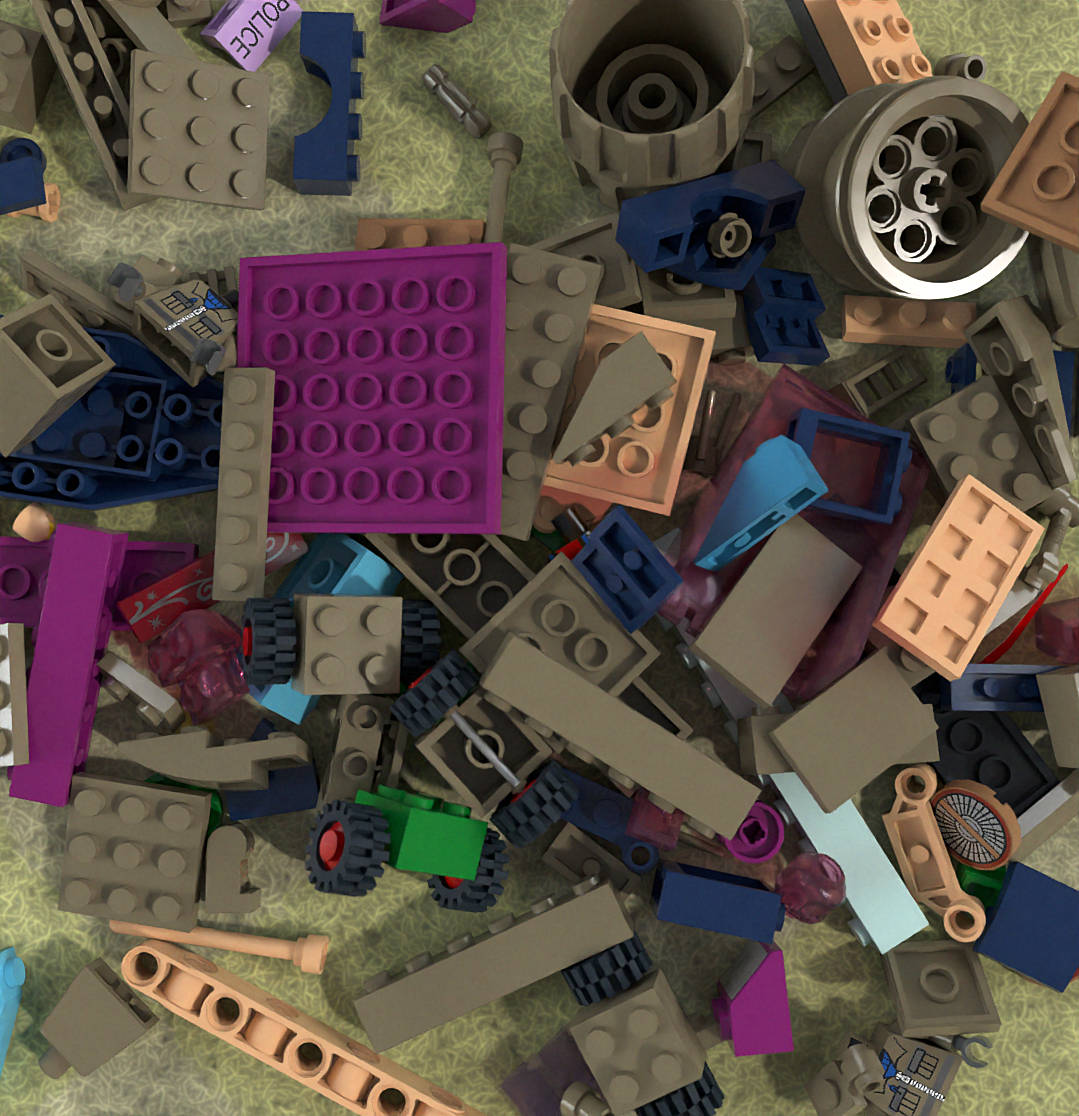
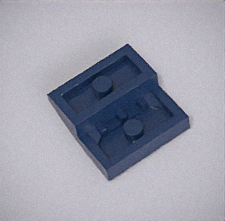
[664,227,776,291]
[743,267,830,366]
[571,505,684,634]
[973,861,1079,993]

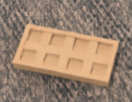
[872,474,1045,681]

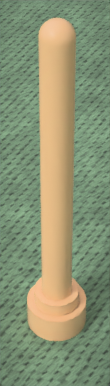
[109,920,329,975]

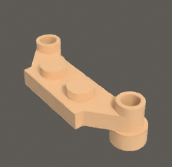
[881,763,986,942]

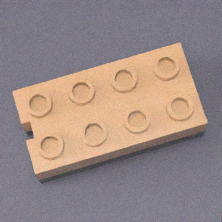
[785,0,933,105]

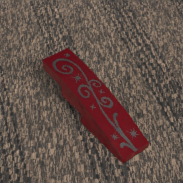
[116,533,310,643]

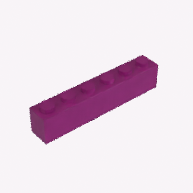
[7,522,129,807]

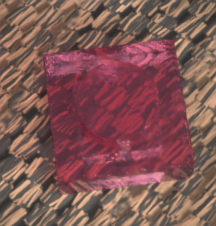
[625,787,685,851]

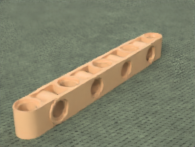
[121,938,487,1116]

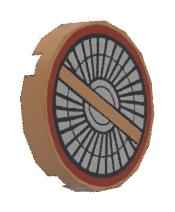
[930,780,1021,870]

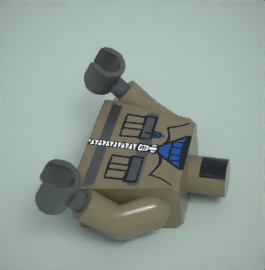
[107,263,239,387]
[837,1018,993,1116]

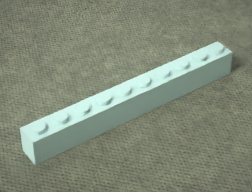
[653,527,929,955]

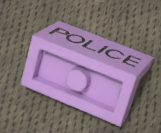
[199,0,303,72]

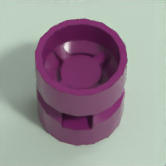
[715,798,784,863]

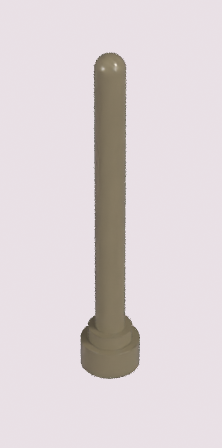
[483,132,524,243]

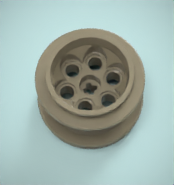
[794,75,1030,301]

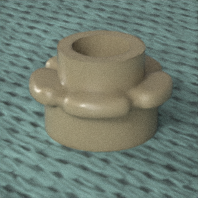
[707,212,752,259]

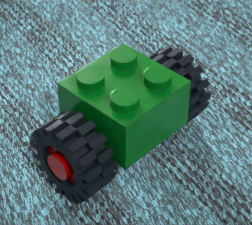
[305,784,509,913]

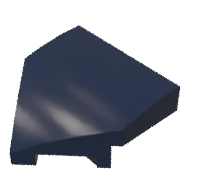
[225,717,320,821]

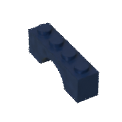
[293,11,366,196]
[615,160,806,273]

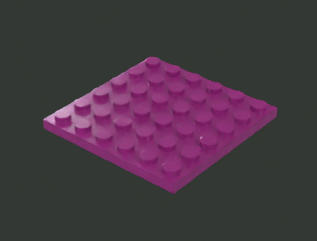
[237,242,507,535]

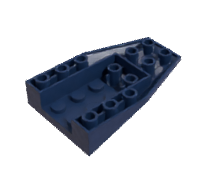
[0,315,224,511]

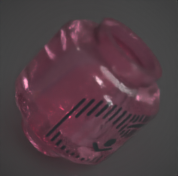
[774,852,846,925]

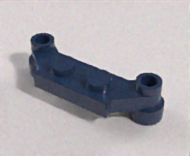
[498,767,659,874]

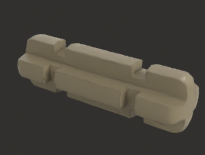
[422,64,492,139]

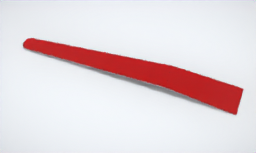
[978,564,1068,664]

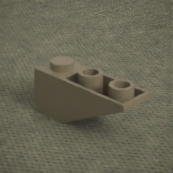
[552,331,678,467]

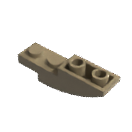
[118,726,313,791]

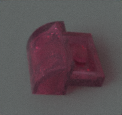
[147,610,250,726]

